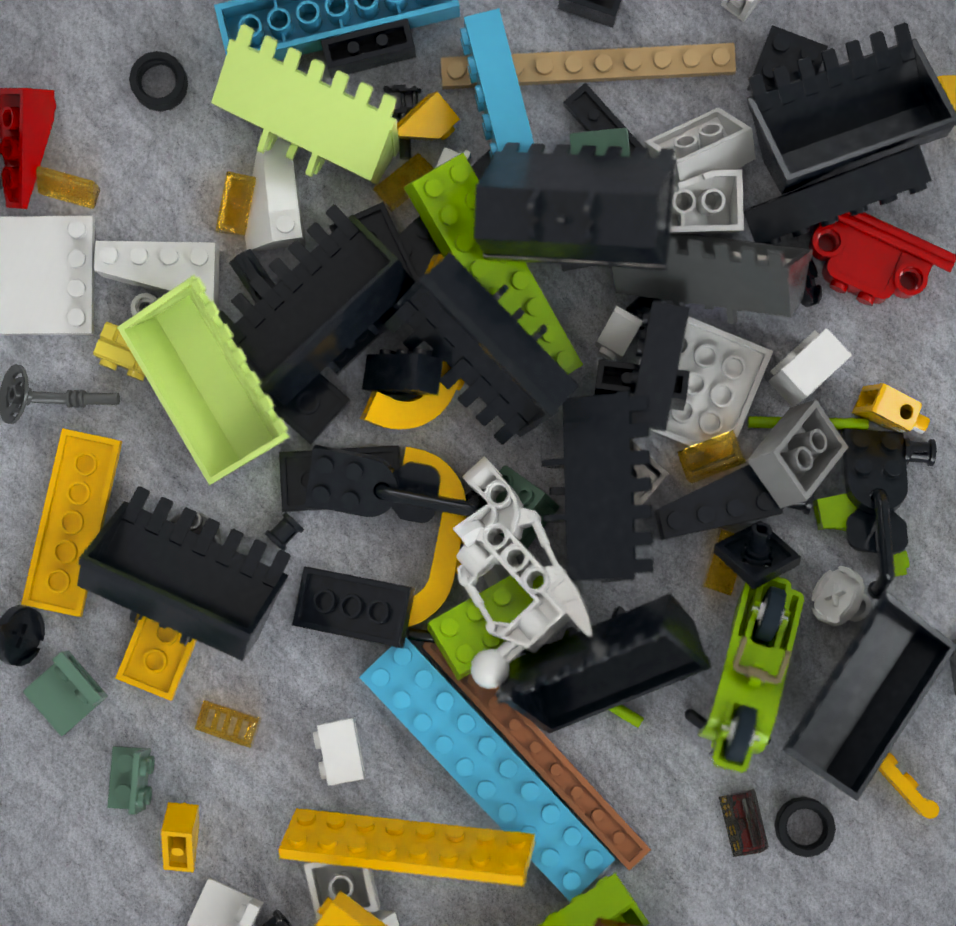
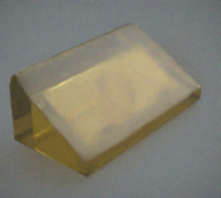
[373,152,434,212]
[36,166,101,209]
[215,171,256,236]
[677,430,747,483]
[702,529,746,596]

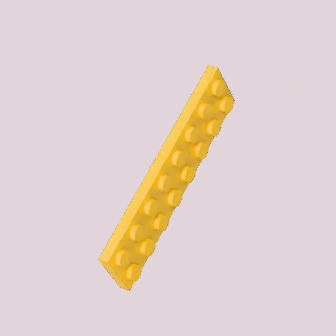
[278,808,535,886]

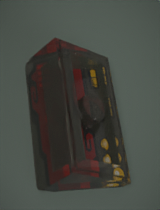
[719,789,769,857]

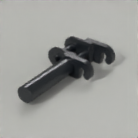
[383,84,422,160]

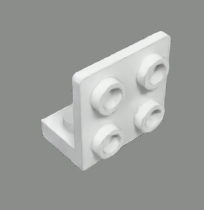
[187,878,264,926]

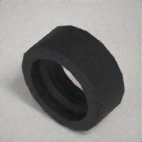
[129,51,188,112]
[774,797,836,858]

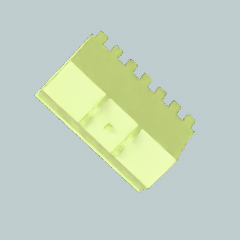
[211,24,400,185]
[117,275,289,485]

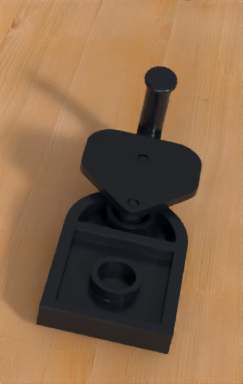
[841,428,908,599]
[305,445,483,523]

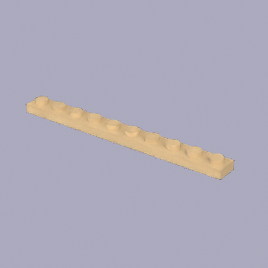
[441,43,736,90]

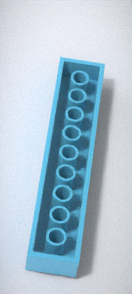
[359,636,616,901]

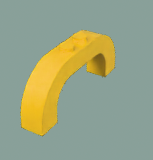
[360,254,465,430]
[402,447,466,627]

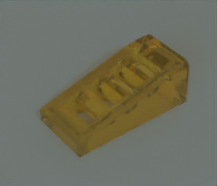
[195,700,262,748]

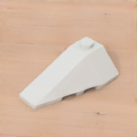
[243,132,306,252]
[670,170,744,234]

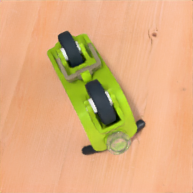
[684,576,804,773]

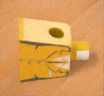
[852,383,930,434]

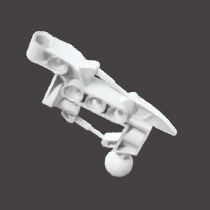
[453,456,593,689]

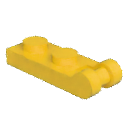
[878,752,939,819]

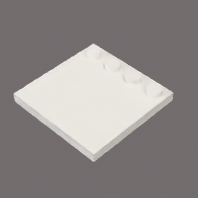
[0,216,95,336]
[638,316,773,462]

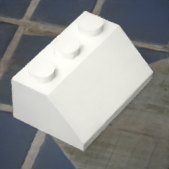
[645,107,756,184]

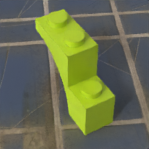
[813,493,910,577]

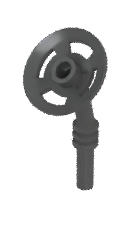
[0,364,120,424]

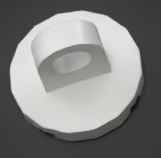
[812,566,871,626]

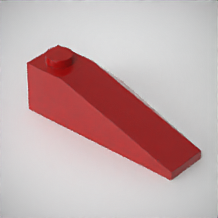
[0,88,56,209]

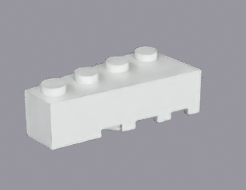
[94,241,220,308]

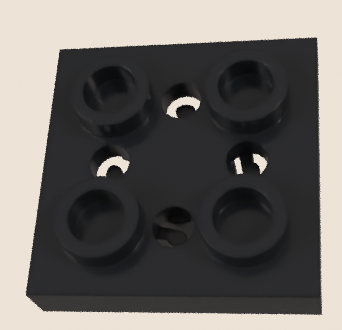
[713,520,801,590]

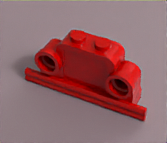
[809,212,956,306]

